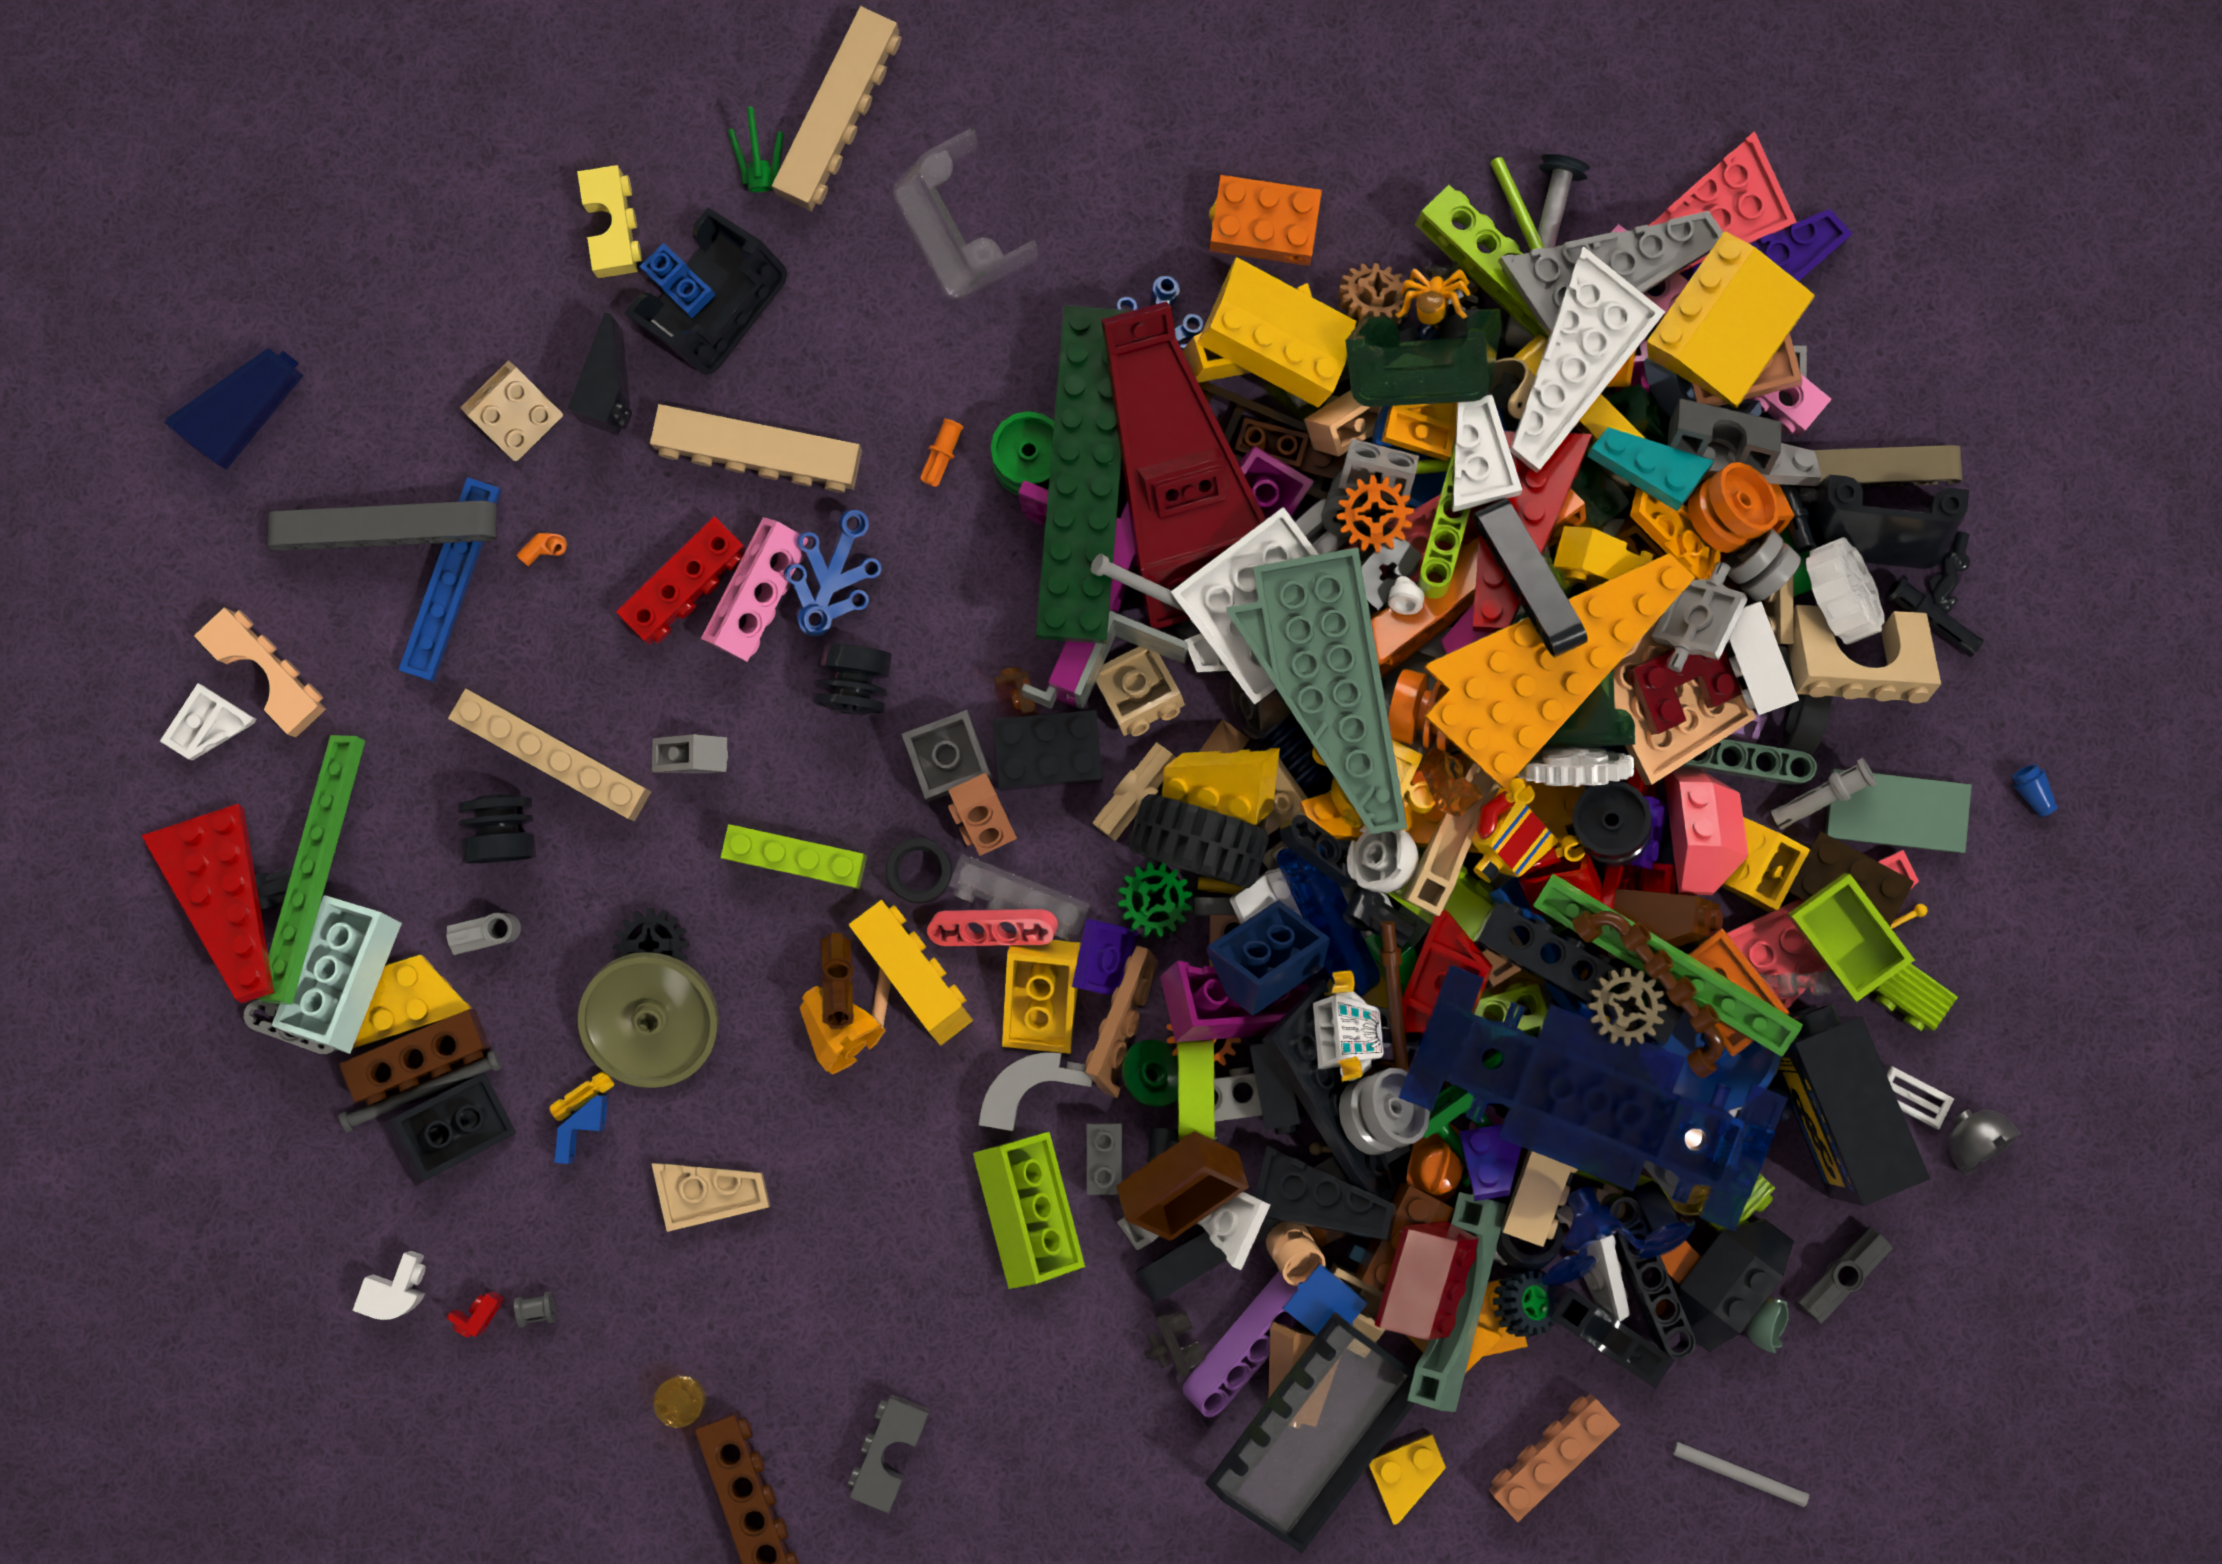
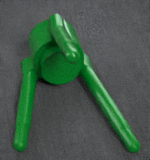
[728,106,784,193]

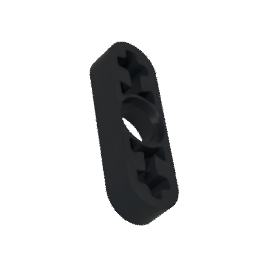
[1280,815,1357,888]

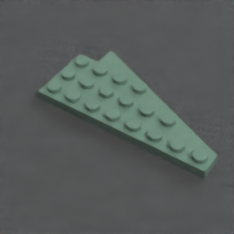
[1226,547,1407,835]

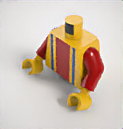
[1472,778,1585,882]

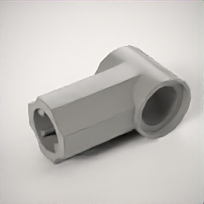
[446,913,521,955]

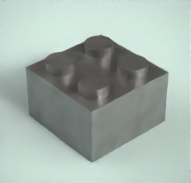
[902,710,992,802]

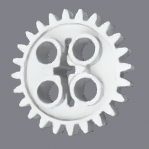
[1517,747,1633,787]

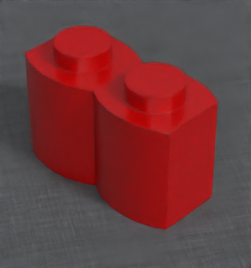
[1519,853,1602,915]

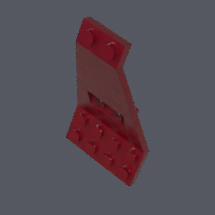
[1101,301,1266,629]

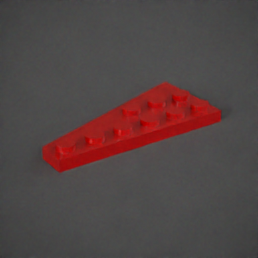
[141,804,274,1003]

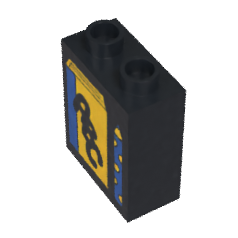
[1777,1003,1930,1206]

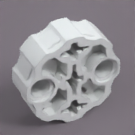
[1806,537,1885,645]

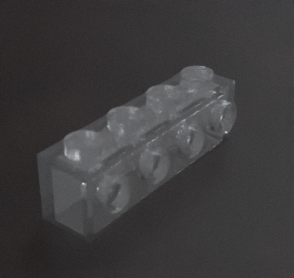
[948,853,1091,941]

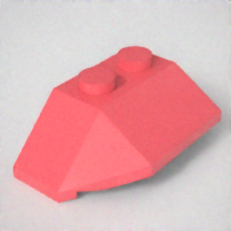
[1664,766,1748,895]

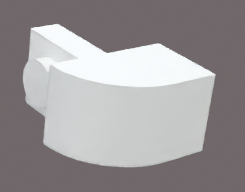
[353,1251,426,1320]

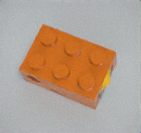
[1209,175,1322,266]

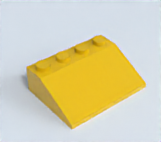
[1647,231,1815,408]
[1197,257,1356,408]

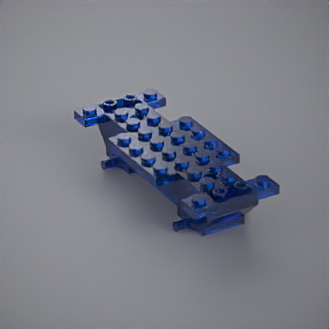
[1398,964,1787,1232]

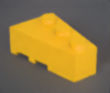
[1553,526,1653,590]
[1162,748,1280,826]

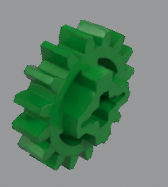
[1116,862,1192,938]

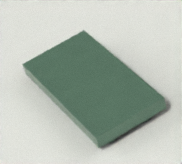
[1825,769,1972,854]

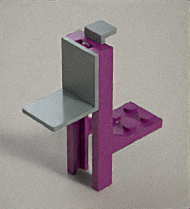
[1018,481,1188,710]

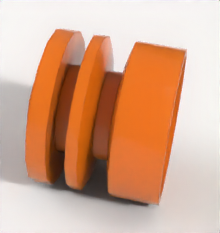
[1388,669,1453,753]

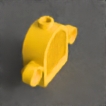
[1312,740,1438,827]

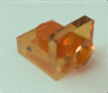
[994,667,1037,716]

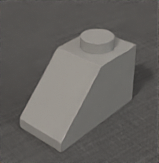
[652,734,728,773]

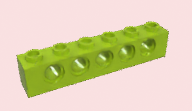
[1414,185,1549,340]

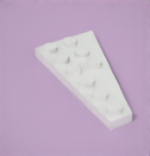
[1510,246,1665,473]

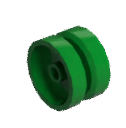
[991,411,1054,495]

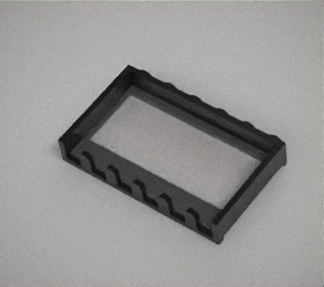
[1205,1312,1415,1553]

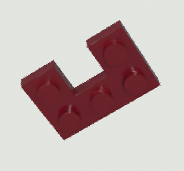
[1627,648,1742,735]

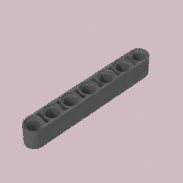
[267,501,497,551]

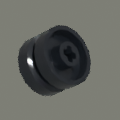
[1572,781,1652,868]

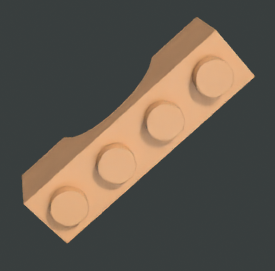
[194,607,326,737]

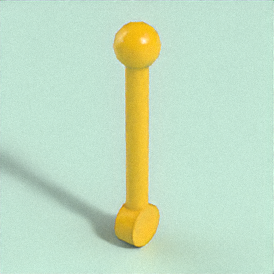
[1890,904,1928,929]

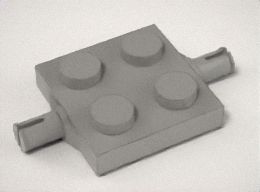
[1652,562,1748,672]

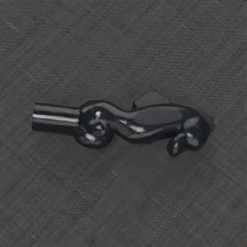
[1928,531,1970,613]

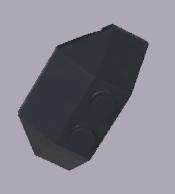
[1678,1219,1794,1352]

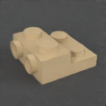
[1096,646,1185,736]

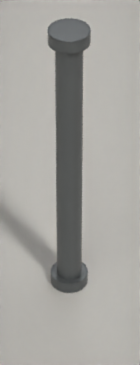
[339,1050,502,1133]

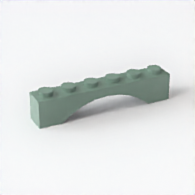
[1407,1192,1507,1412]

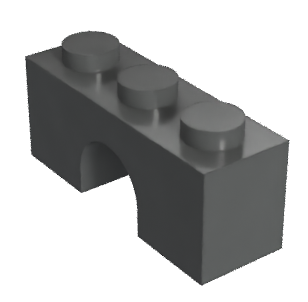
[1668,398,1782,475]
[847,1394,931,1514]

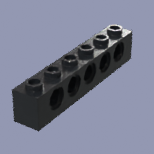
[1473,901,1684,1045]

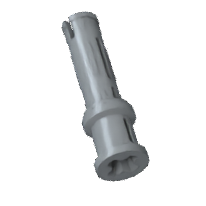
[1771,758,1878,830]

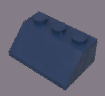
[1207,900,1330,1016]

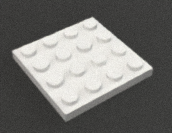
[1171,507,1319,705]

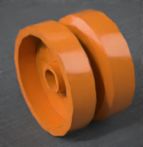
[1687,462,1780,553]

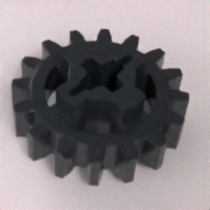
[613,908,690,961]

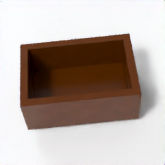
[1116,1131,1249,1241]

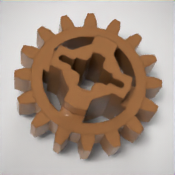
[1337,263,1409,329]

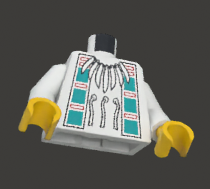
[1313,971,1392,1082]

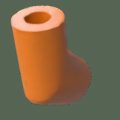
[516,533,567,567]

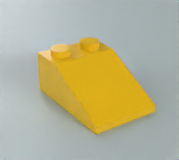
[1002,940,1081,1054]

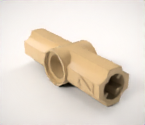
[1092,742,1176,842]

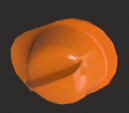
[1406,1123,1464,1202]

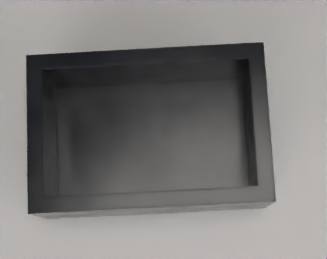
[993,710,1103,791]

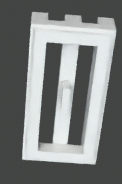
[1887,1066,1954,1129]

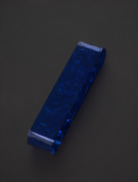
[1277,837,1380,997]

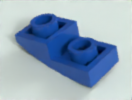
[639,243,716,318]

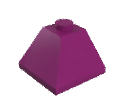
[1238,446,1313,520]

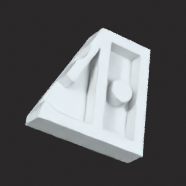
[160,683,257,760]

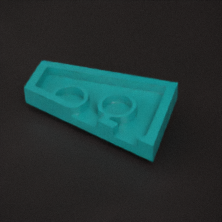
[1587,427,1714,511]

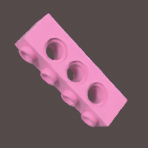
[701,517,810,662]

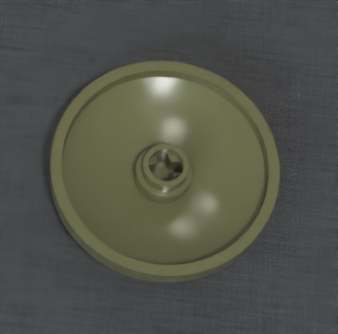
[578,952,719,1088]

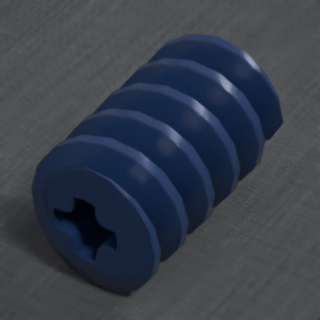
[1259,714,1330,790]

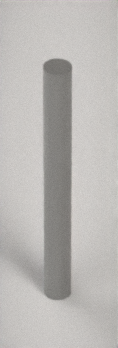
[1672,1442,1809,1507]

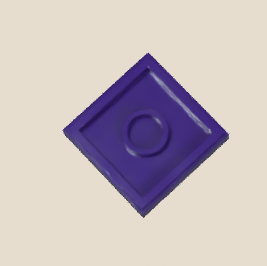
[1072,918,1138,996]

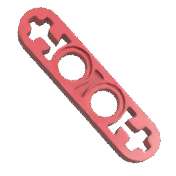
[927,909,1058,946]

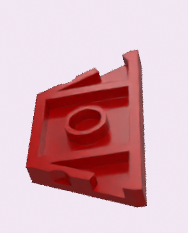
[1402,908,1493,1033]

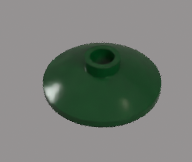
[1121,1039,1178,1107]

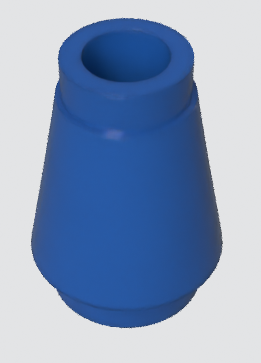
[2012,764,2058,817]

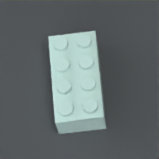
[271,895,402,1054]

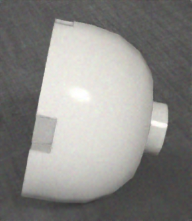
[1347,825,1419,893]

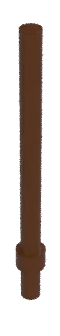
[1379,921,1409,1073]

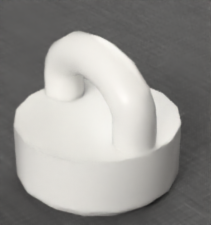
[1388,576,1425,615]

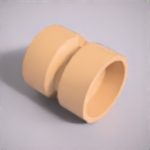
[1265,1222,1326,1286]

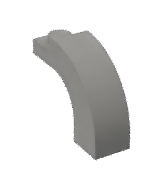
[979,1052,1093,1131]

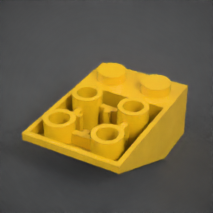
[1721,817,1810,912]

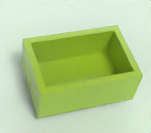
[1787,873,1915,1002]

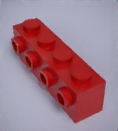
[616,516,747,645]

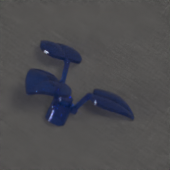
[1540,1187,1695,1286]

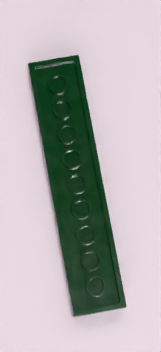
[1036,306,1133,644]

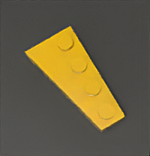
[849,900,973,1046]

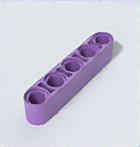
[1183,1271,1298,1418]

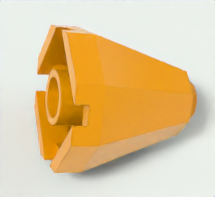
[800,986,886,1075]

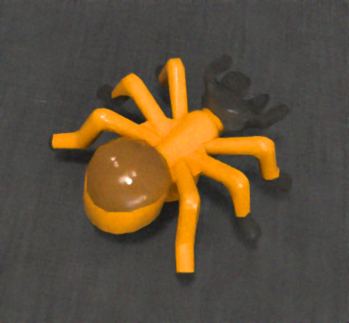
[1394,261,1478,325]

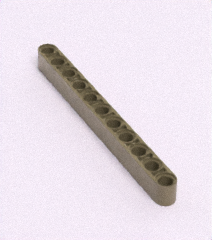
[1588,445,1963,497]

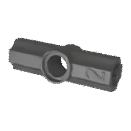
[1797,1226,1893,1324]

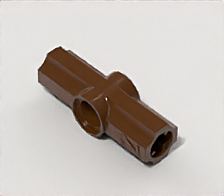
[819,933,854,1029]

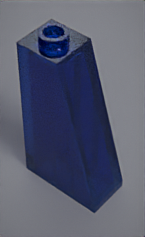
[164,348,304,470]

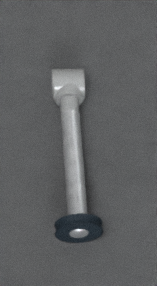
[1504,154,1590,350]

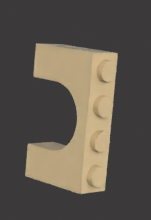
[1787,605,1941,703]

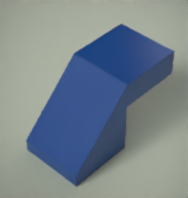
[554,1095,608,1164]

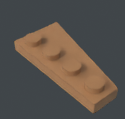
[1085,946,1158,1098]

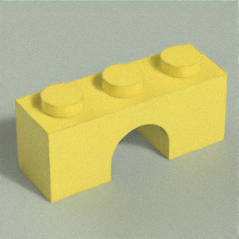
[577,165,642,278]

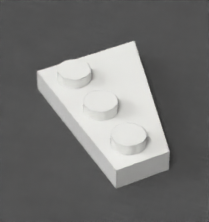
[1556,1205,1630,1322]

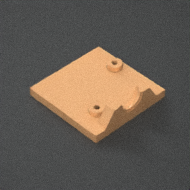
[1596,616,1756,785]

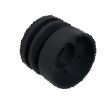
[813,643,892,716]
[458,794,536,864]

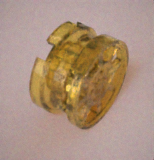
[653,1375,706,1428]

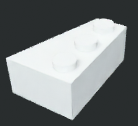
[1727,601,1799,716]

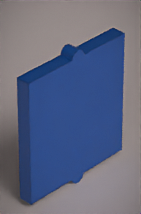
[1283,1263,1368,1335]

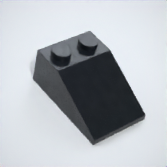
[568,312,632,435]
[383,1072,516,1186]

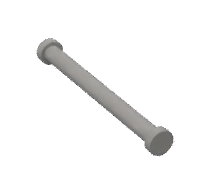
[1091,554,1186,613]

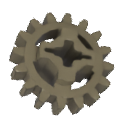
[1586,968,1666,1046]

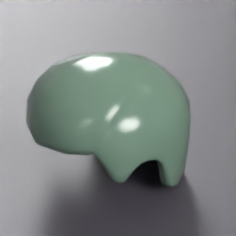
[1746,1297,1789,1354]

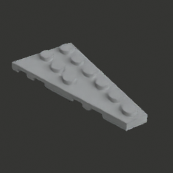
[1498,211,1723,337]

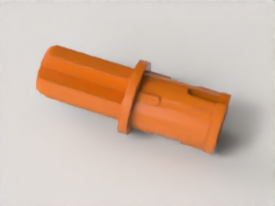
[920,418,964,487]

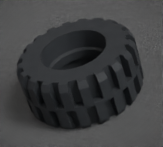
[1128,794,1269,888]

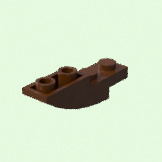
[1235,418,1348,484]

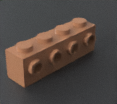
[1489,1394,1620,1522]

